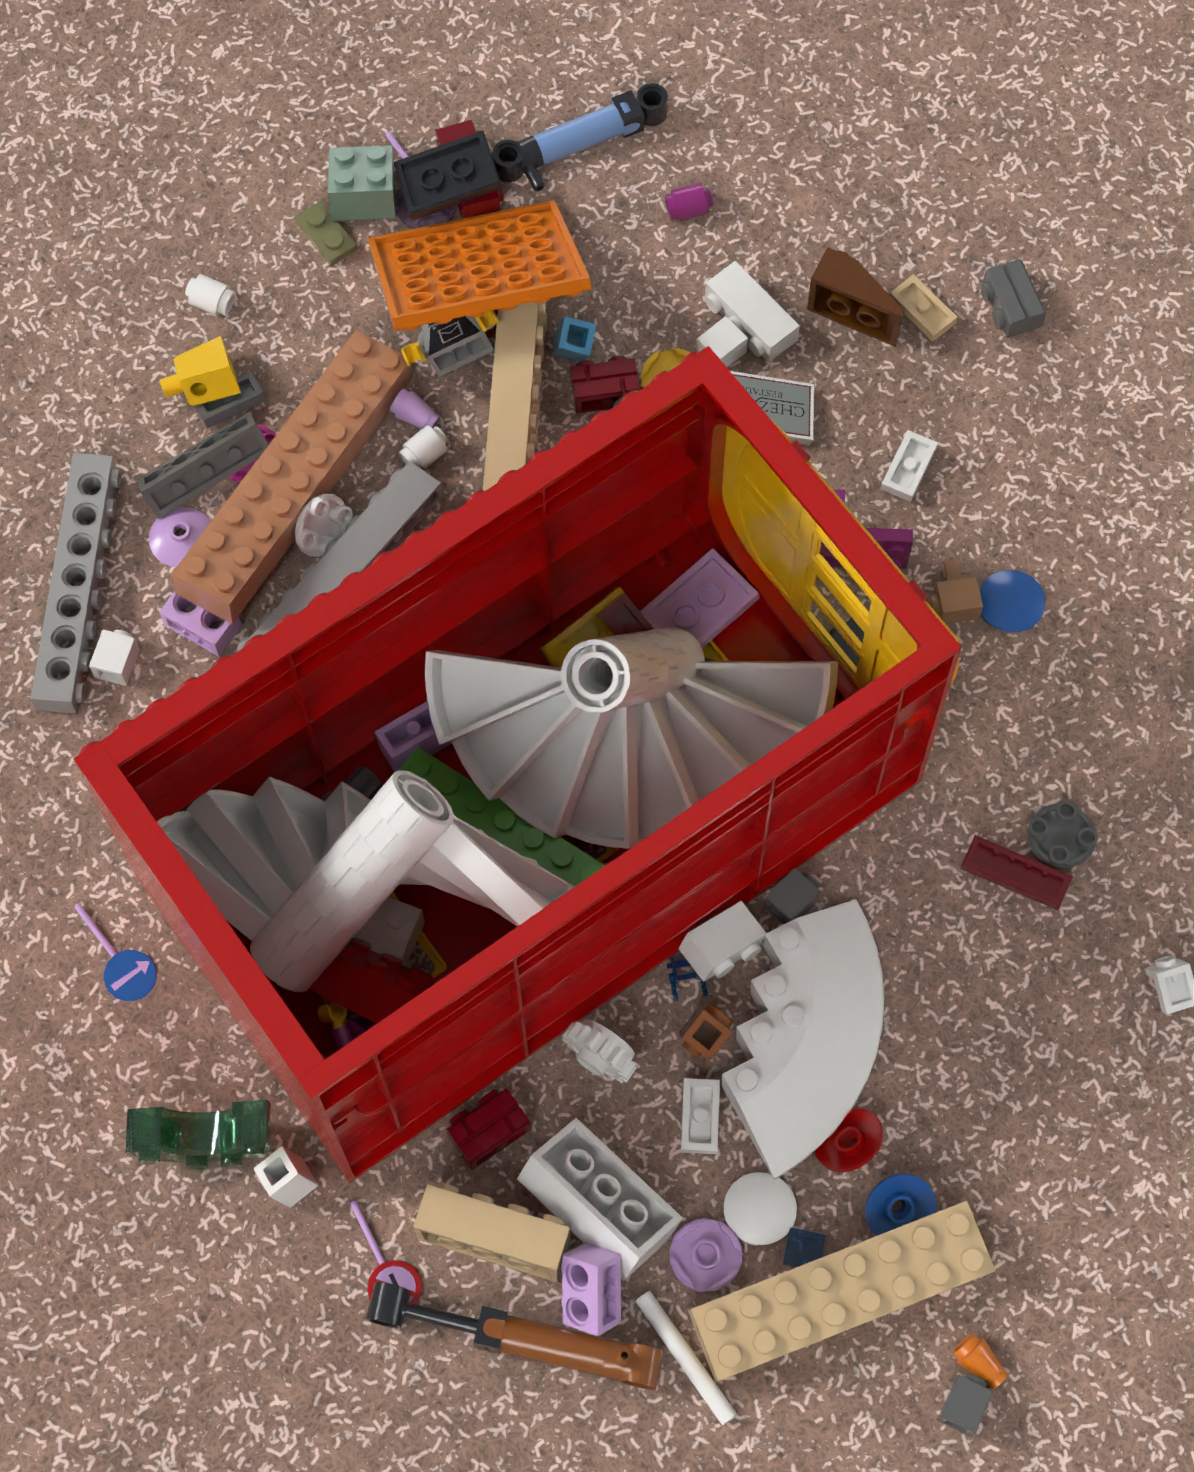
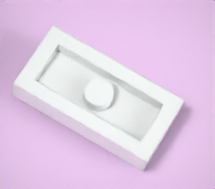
[880,430,938,502]
[681,1078,720,1154]

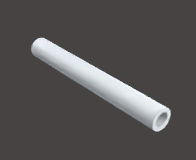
[635,1291,738,1426]

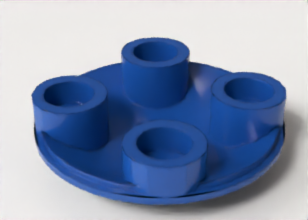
[979,570,1045,632]

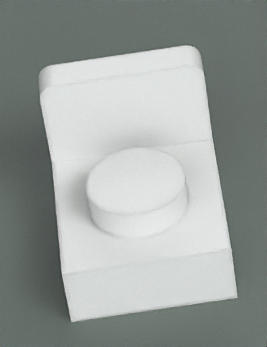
[1145,956,1194,1014]

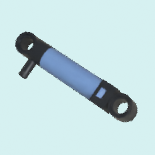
[492,83,668,191]

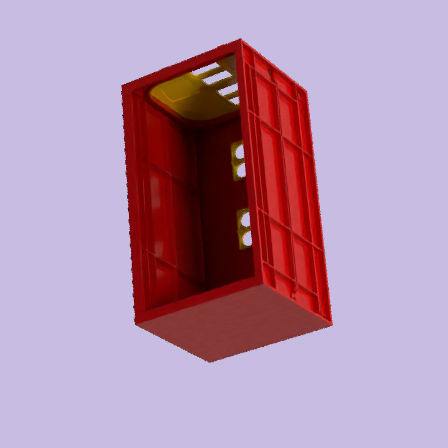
[74,346,962,1184]

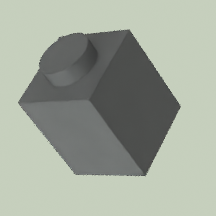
[764,868,821,924]
[937,1373,994,1437]

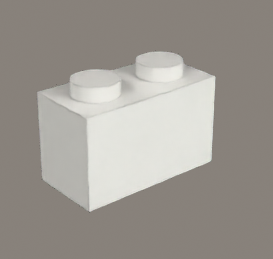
[678,901,766,982]

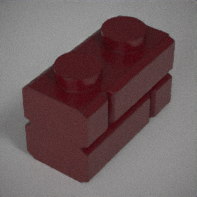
[570,356,640,413]
[446,1088,532,1170]

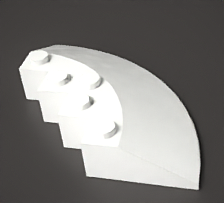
[722,899,885,1180]

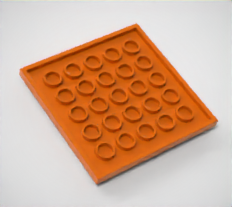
[368,200,592,331]

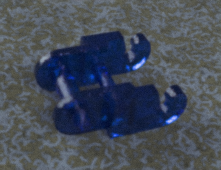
[667,956,708,1002]

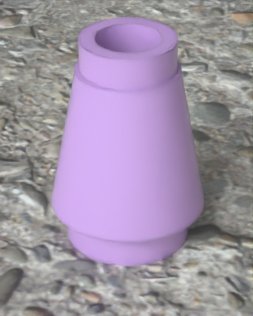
[390,388,441,429]

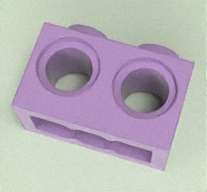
[159,591,242,657]
[561,1242,621,1336]

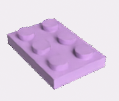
[640,549,759,648]

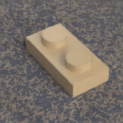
[889,274,958,342]

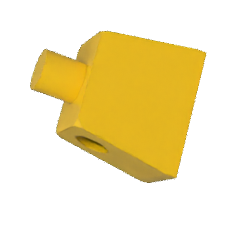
[159,336,241,406]

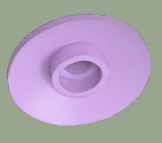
[149,507,211,567]

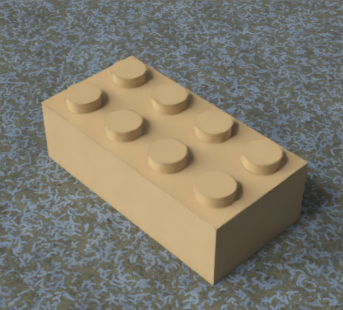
[413,1182,571,1283]

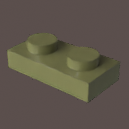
[294,201,357,267]

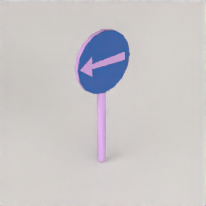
[75,903,157,1002]

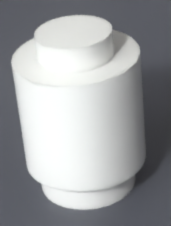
[185,274,236,316]
[398,425,449,470]

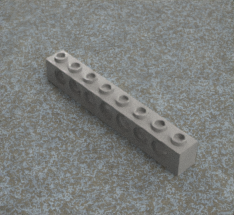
[30,453,122,714]

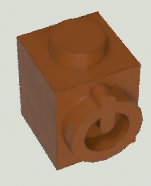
[679,1002,734,1060]

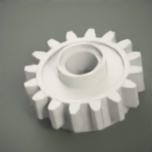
[562,1019,637,1083]

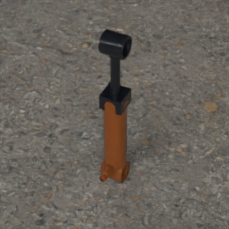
[365,1282,664,1390]

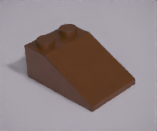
[807,247,904,347]

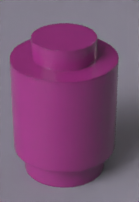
[664,182,713,221]

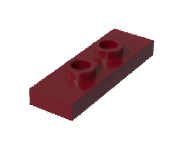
[960,835,1073,910]

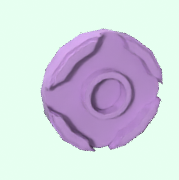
[669,1218,742,1293]

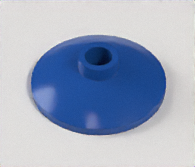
[865,1173,937,1236]

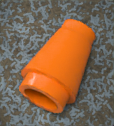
[953,1332,1008,1390]

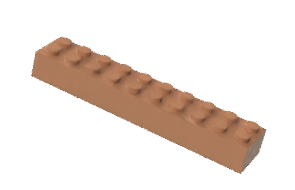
[172,330,412,624]

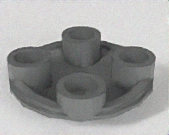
[1027,801,1098,868]

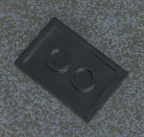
[393,130,503,220]

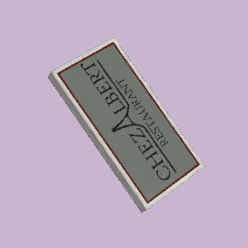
[730,371,814,446]

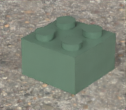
[328,145,396,221]

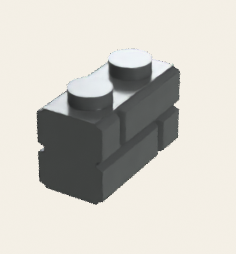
[980,259,1046,338]

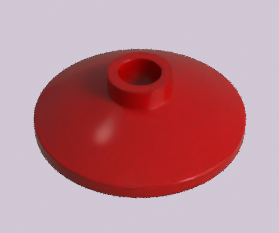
[815,1108,884,1172]

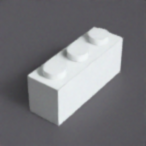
[705,261,800,362]

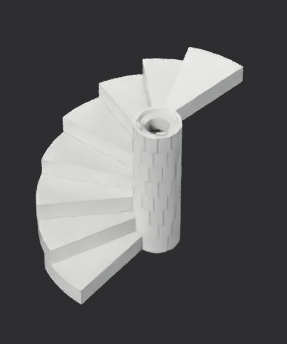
[425,627,838,849]
[157,770,574,992]

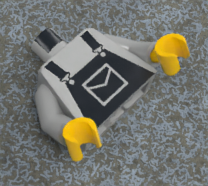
[401,310,500,377]

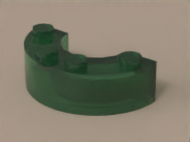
[125,1100,271,1170]

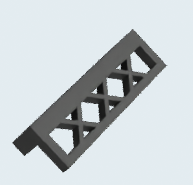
[137,412,269,519]

